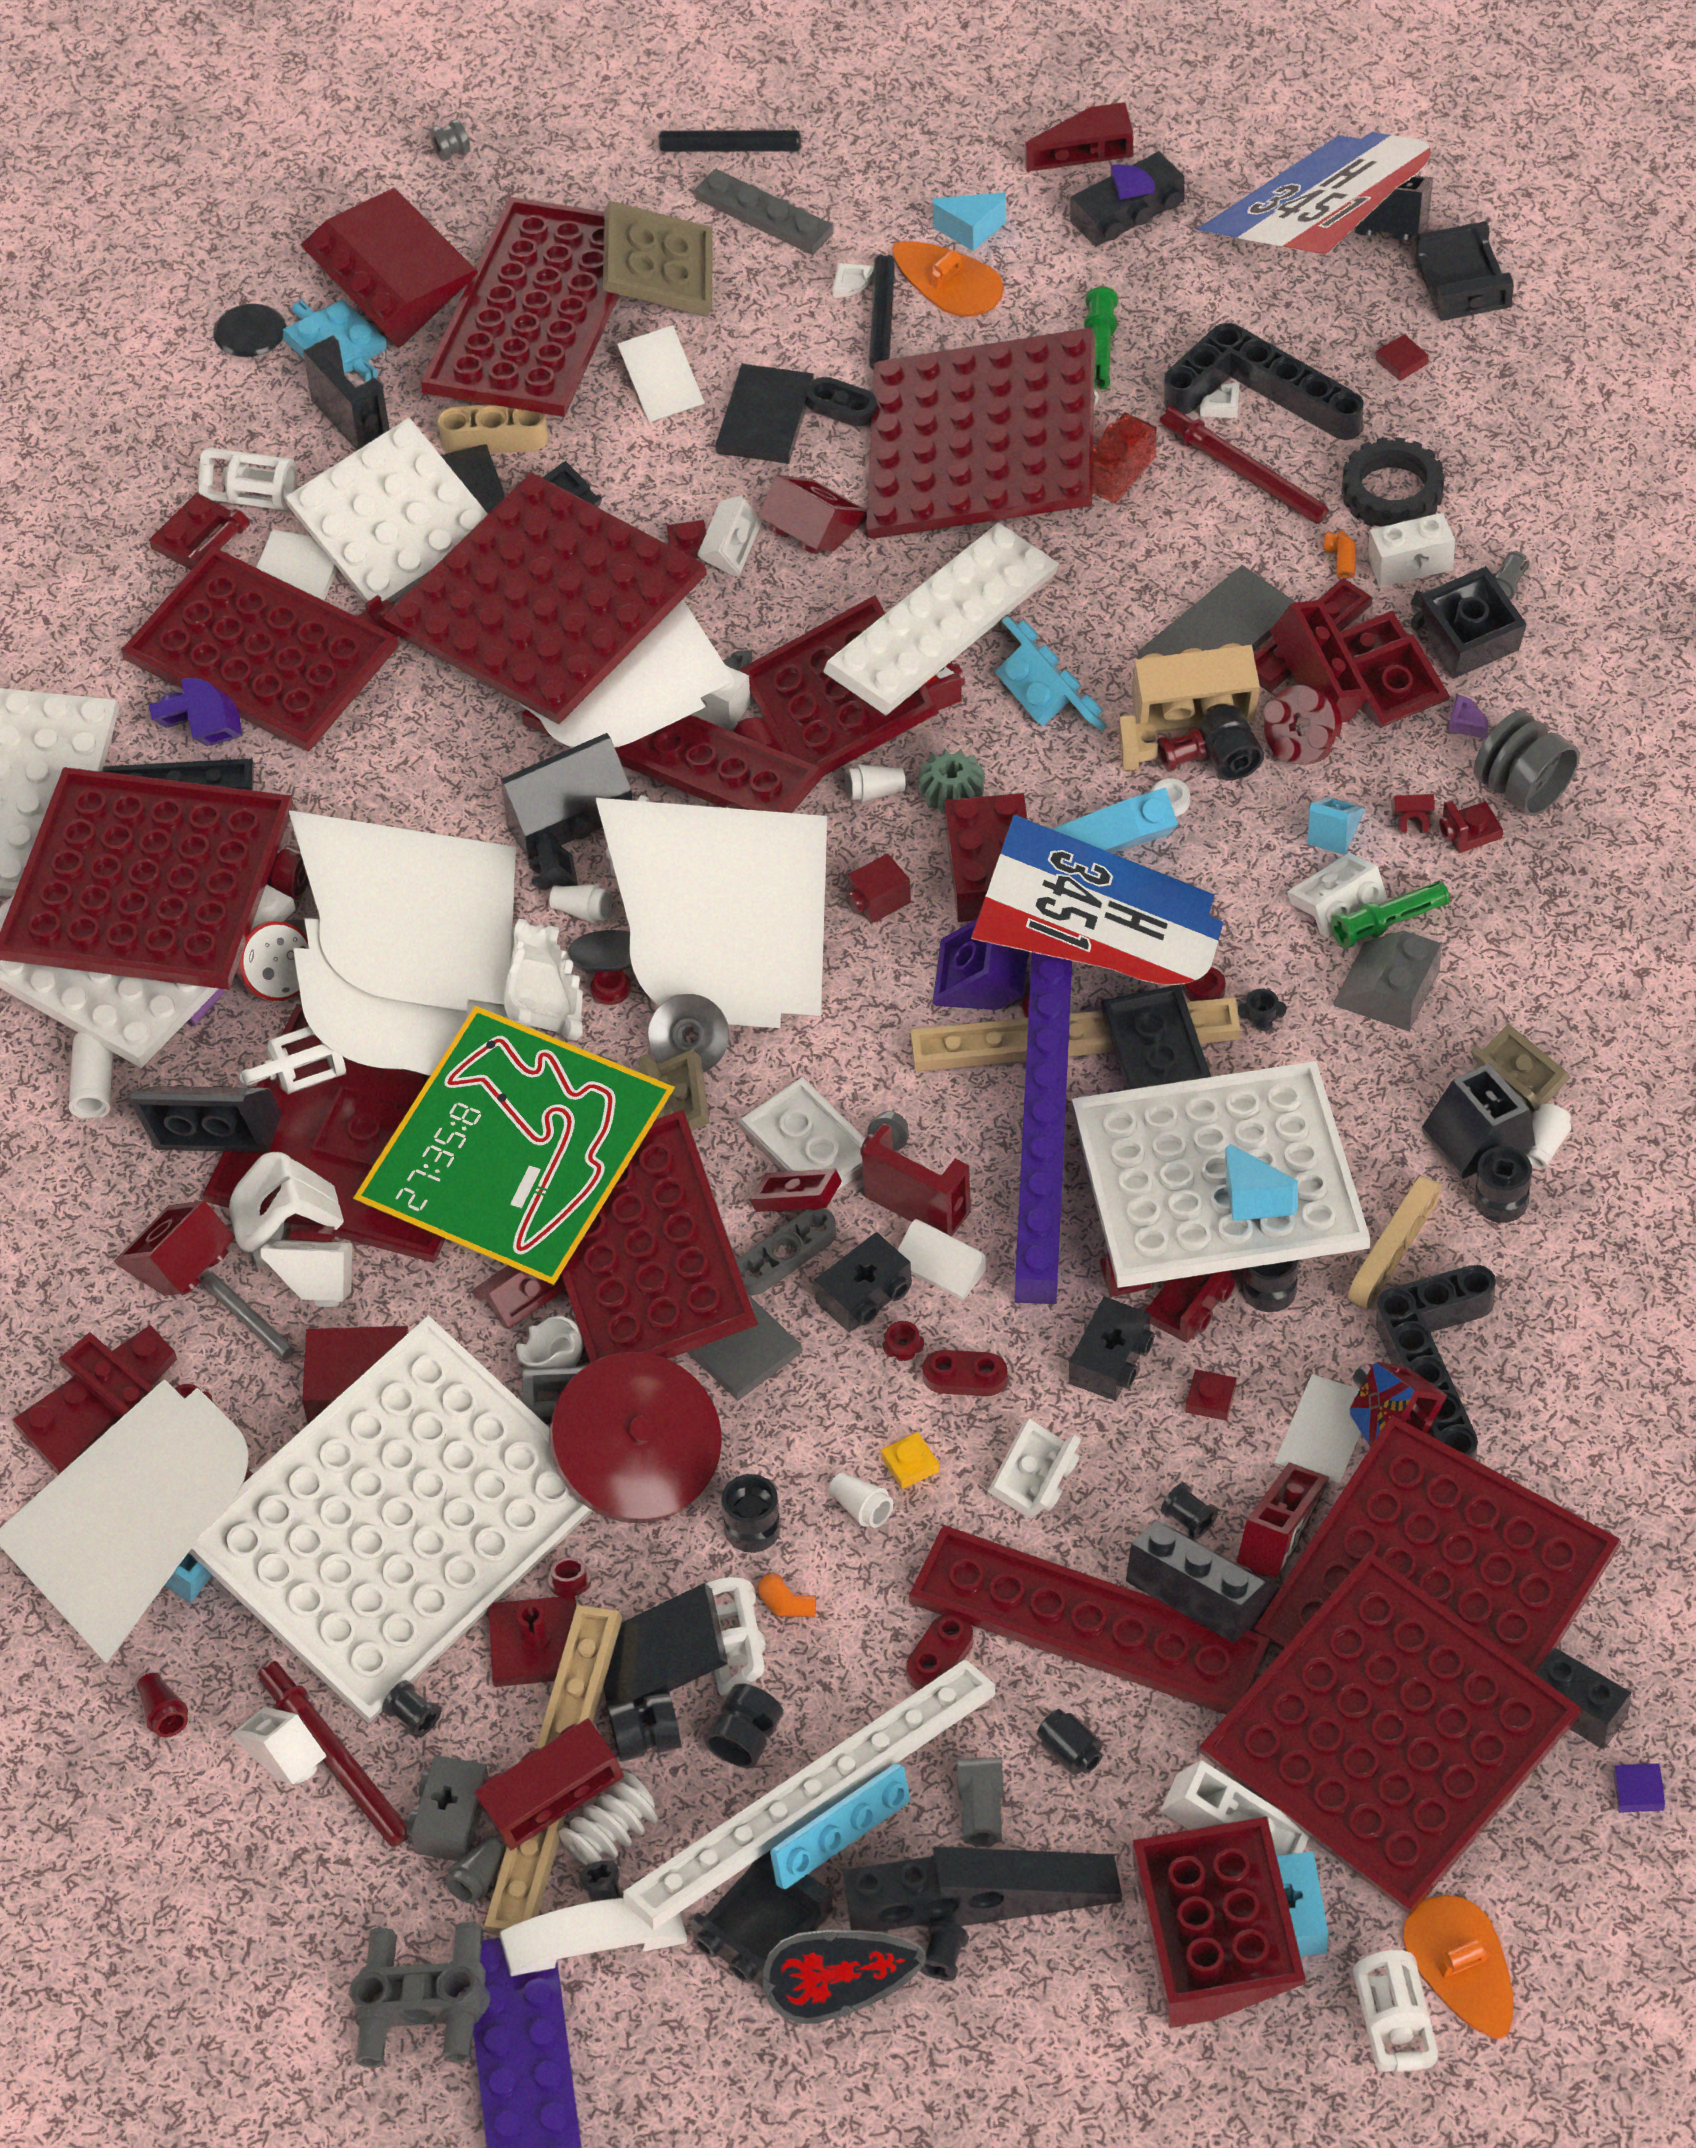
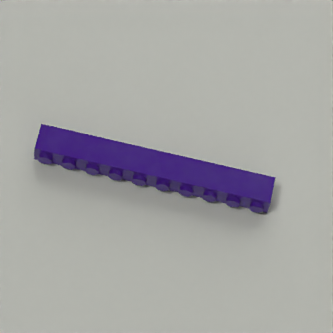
[1014,952,1072,1304]

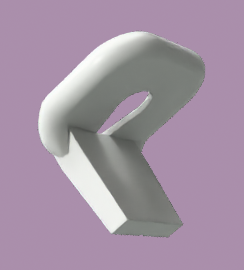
[229,1152,344,1252]

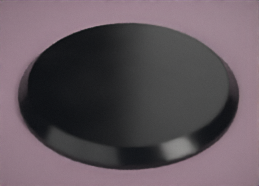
[213,304,286,357]
[568,930,632,972]

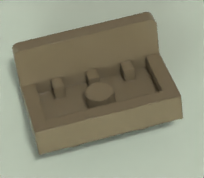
[1470,1023,1570,1112]
[639,1049,710,1131]

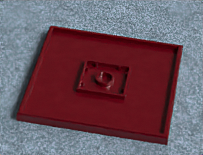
[203,1004,446,1263]

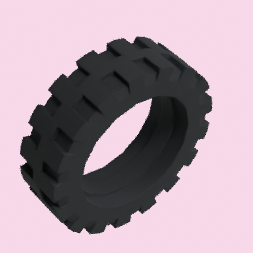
[1342,437,1444,527]

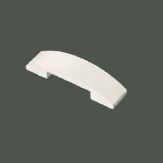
[499,1898,688,1976]

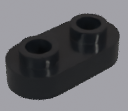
[806,377,877,426]

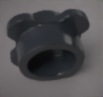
[1238,989,1287,1031]

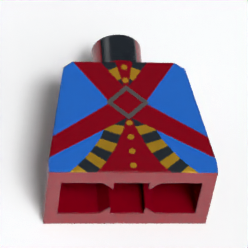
[1350,1362,1447,1447]

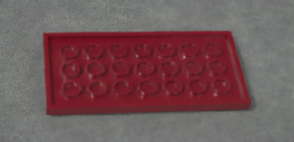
[421,196,620,417]

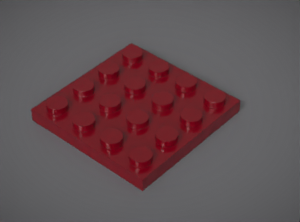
[739,595,939,777]

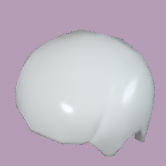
[516,1316,584,1369]

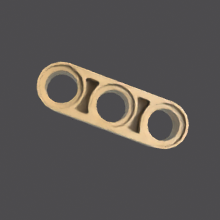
[437,405,549,453]

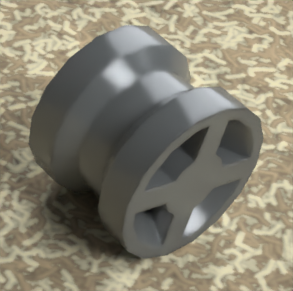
[429,118,471,162]

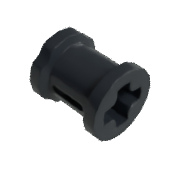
[1160,1482,1219,1539]
[382,1680,442,1738]
[579,1860,624,1902]
[920,1920,969,1981]

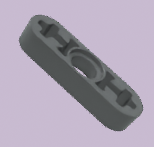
[736,1208,836,1295]

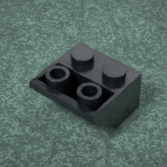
[1354,175,1433,240]
[1422,1063,1536,1180]

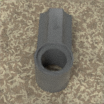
[957,1757,1004,1847]

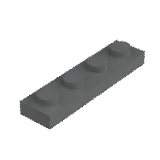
[694,168,834,255]

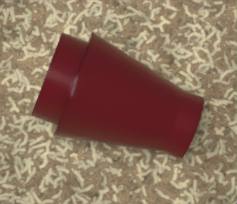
[137,1672,188,1737]

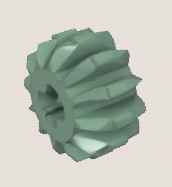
[918,748,985,814]

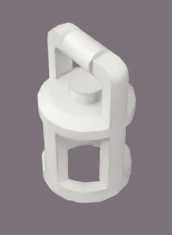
[198,448,297,511]
[238,1026,346,1094]
[706,1577,766,1697]
[1353,1950,1438,2072]

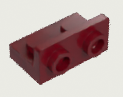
[1145,1270,1235,1343]

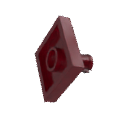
[488,1596,577,1687]

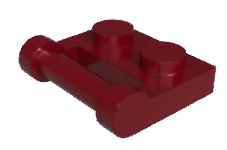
[149,492,250,570]

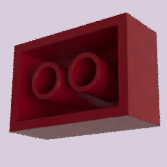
[945,793,1028,922]

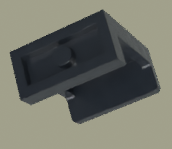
[1415,221,1514,321]
[303,335,390,450]
[691,1849,833,1988]

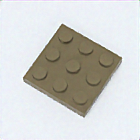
[603,200,713,317]

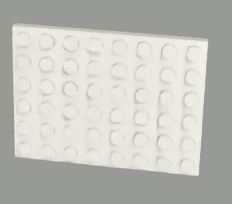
[189,1315,593,1724]

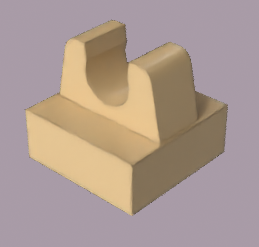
[1119,715,1158,771]

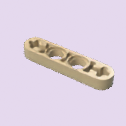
[1348,1175,1442,1310]

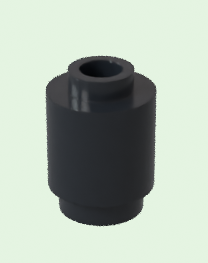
[1037,1709,1103,1775]

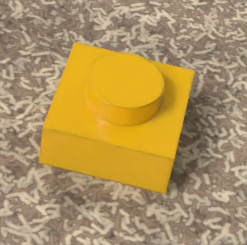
[880,1432,939,1489]

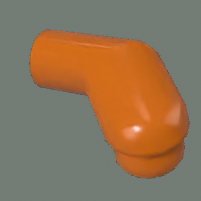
[1324,530,1357,578]
[757,1572,816,1617]

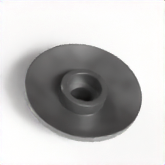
[648,994,729,1073]

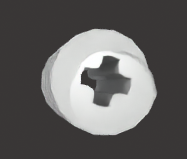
[559,1773,658,1865]

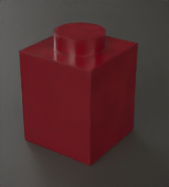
[846,853,911,924]

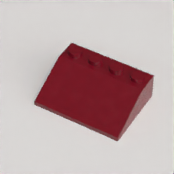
[300,187,479,348]
[1133,1816,1306,2028]

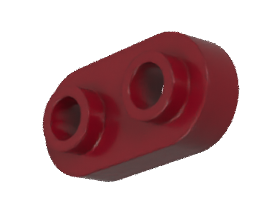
[922,1350,1008,1396]
[906,1613,974,1691]

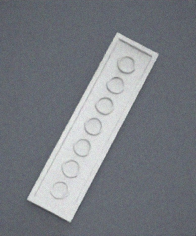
[824,522,1059,715]

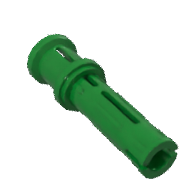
[1084,287,1119,390]
[1331,880,1450,949]

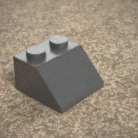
[1334,930,1442,1032]

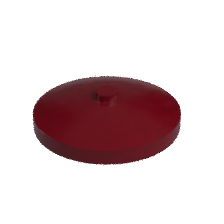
[549,1352,722,1523]

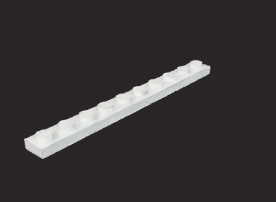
[624,1659,995,1930]

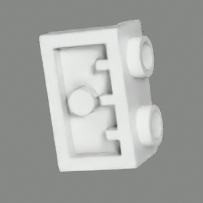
[1287,853,1387,937]

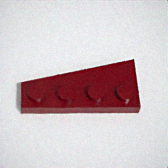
[12,1325,177,1475]

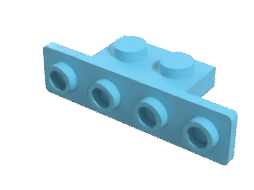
[994,615,1107,731]
[770,1763,910,1889]

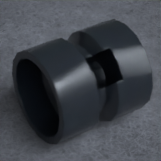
[1197,706,1265,781]
[1475,1146,1532,1223]
[1242,1260,1299,1313]
[721,1474,781,1553]
[704,1683,784,1769]
[608,1691,682,1762]

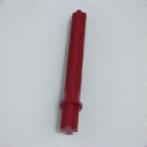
[1159,406,1329,524]
[257,1661,409,1847]

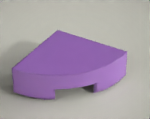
[1448,695,1488,739]

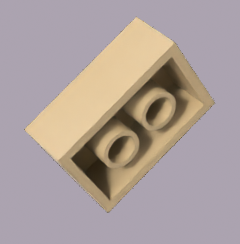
[1131,643,1260,733]

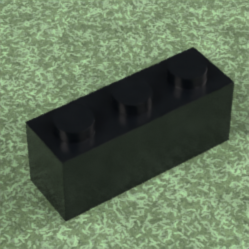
[1070,151,1185,247]

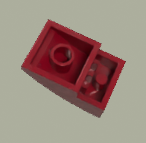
[1339,610,1450,728]

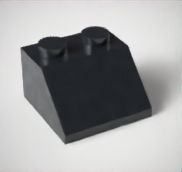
[1419,566,1527,679]

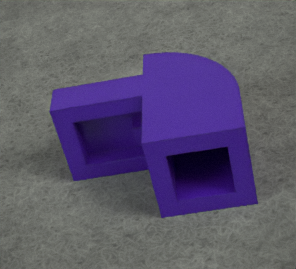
[149,678,243,746]

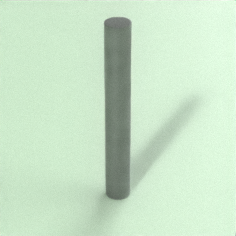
[202,1272,295,1361]

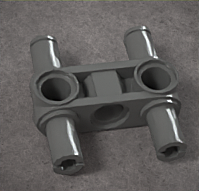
[349,1922,490,2068]

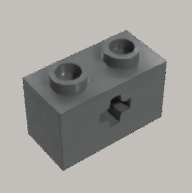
[407,1755,489,1861]

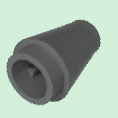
[446,1836,506,1903]

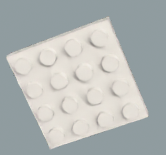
[285,418,488,603]

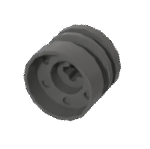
[1474,710,1580,816]

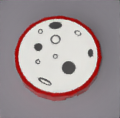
[236,921,309,1001]

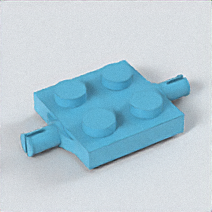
[283,299,387,381]

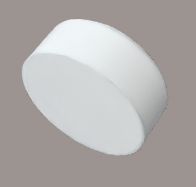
[1151,778,1190,816]

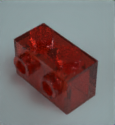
[1092,412,1157,504]

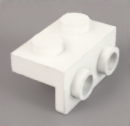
[987,1419,1081,1519]

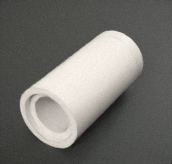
[69,1032,113,1118]

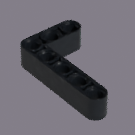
[1164,323,1364,440]
[1376,1265,1496,1460]

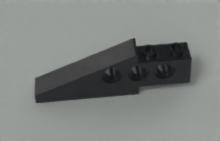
[843,1847,1122,1932]

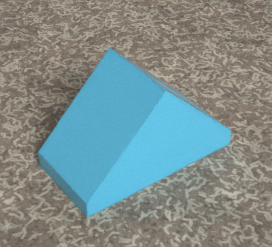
[932,192,1006,251]
[1308,797,1365,855]
[1225,1144,1298,1221]

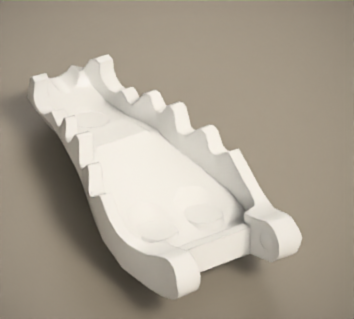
[504,918,583,1041]

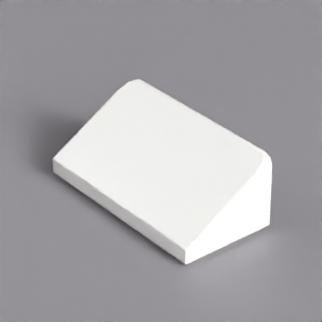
[698,496,762,577]
[898,1219,986,1301]

